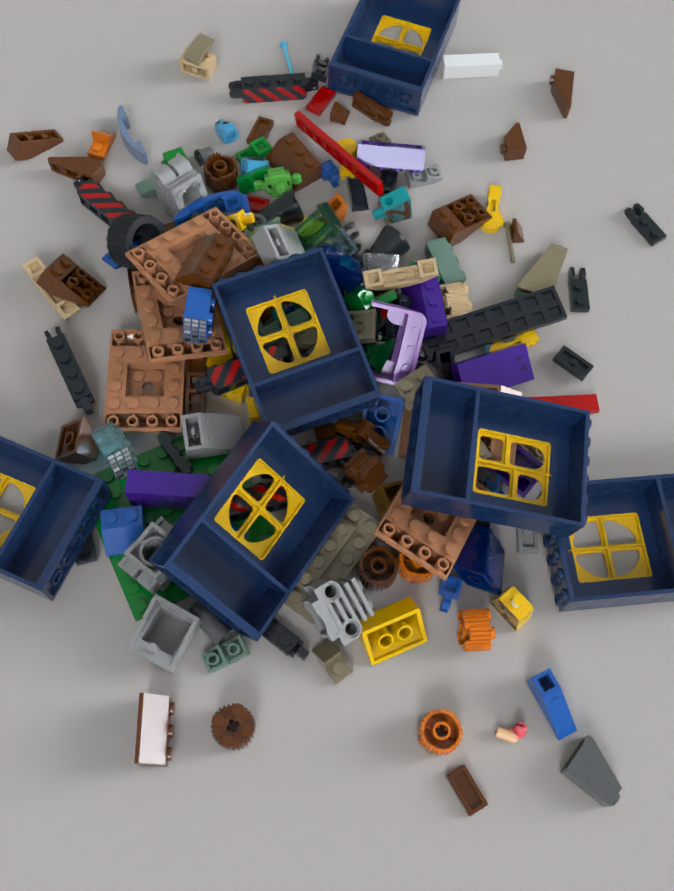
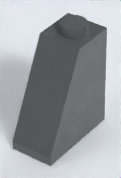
[560,735,622,807]

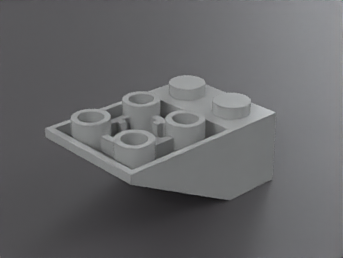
[251,224,305,266]
[181,412,243,460]

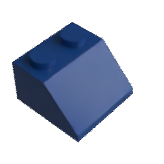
[100,505,146,557]

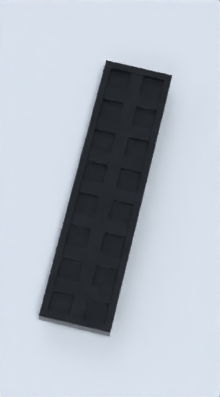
[422,285,567,364]

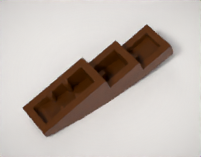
[185,357,207,415]

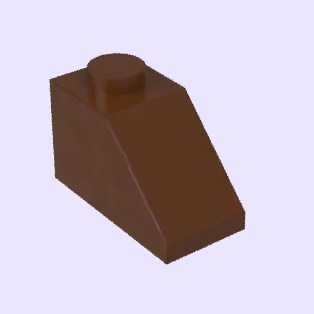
[500,122,527,161]

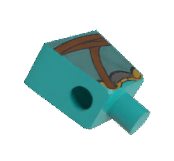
[371,186,412,225]

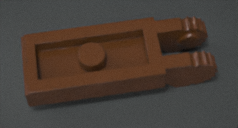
[352,91,393,126]

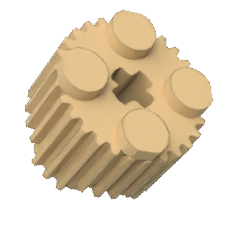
[440,282,472,320]

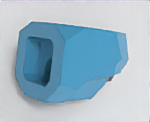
[215,119,239,144]
[240,157,269,175]

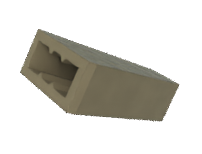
[514,243,568,297]

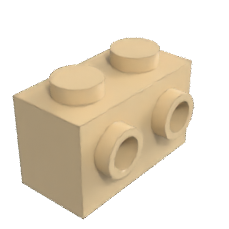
[179,46,217,81]

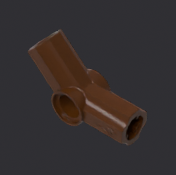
[335,419,391,457]

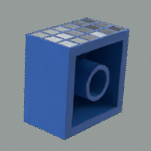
[183,286,216,344]

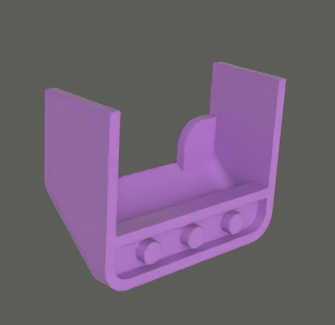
[371,299,427,385]

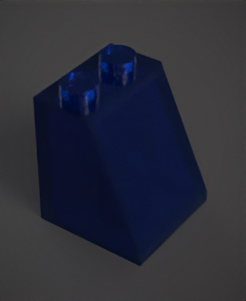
[318,241,363,291]
[453,524,505,596]

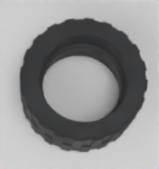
[106,213,165,269]

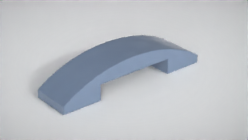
[117,105,148,165]

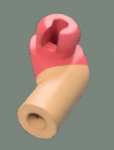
[495,722,527,743]

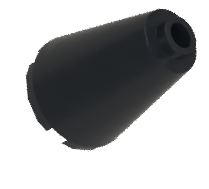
[257,188,305,227]
[362,225,410,271]

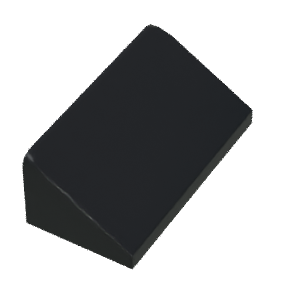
[347,177,369,212]

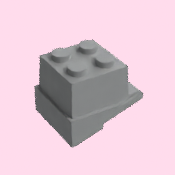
[127,594,202,673]

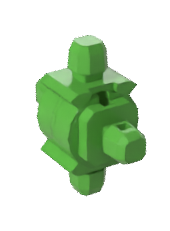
[254,167,302,198]

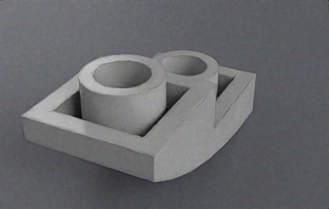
[404,165,443,187]

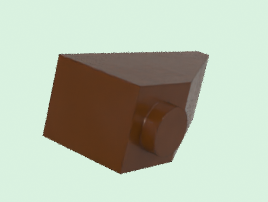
[549,68,575,119]
[7,129,63,161]
[47,157,106,183]

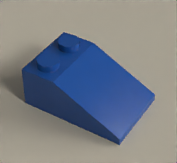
[362,395,404,456]

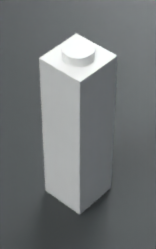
[441,53,502,79]

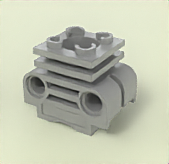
[149,153,208,218]
[118,516,173,594]
[301,576,375,646]

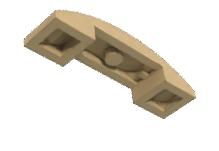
[22,256,81,320]
[363,258,439,290]

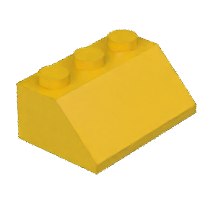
[359,596,428,666]

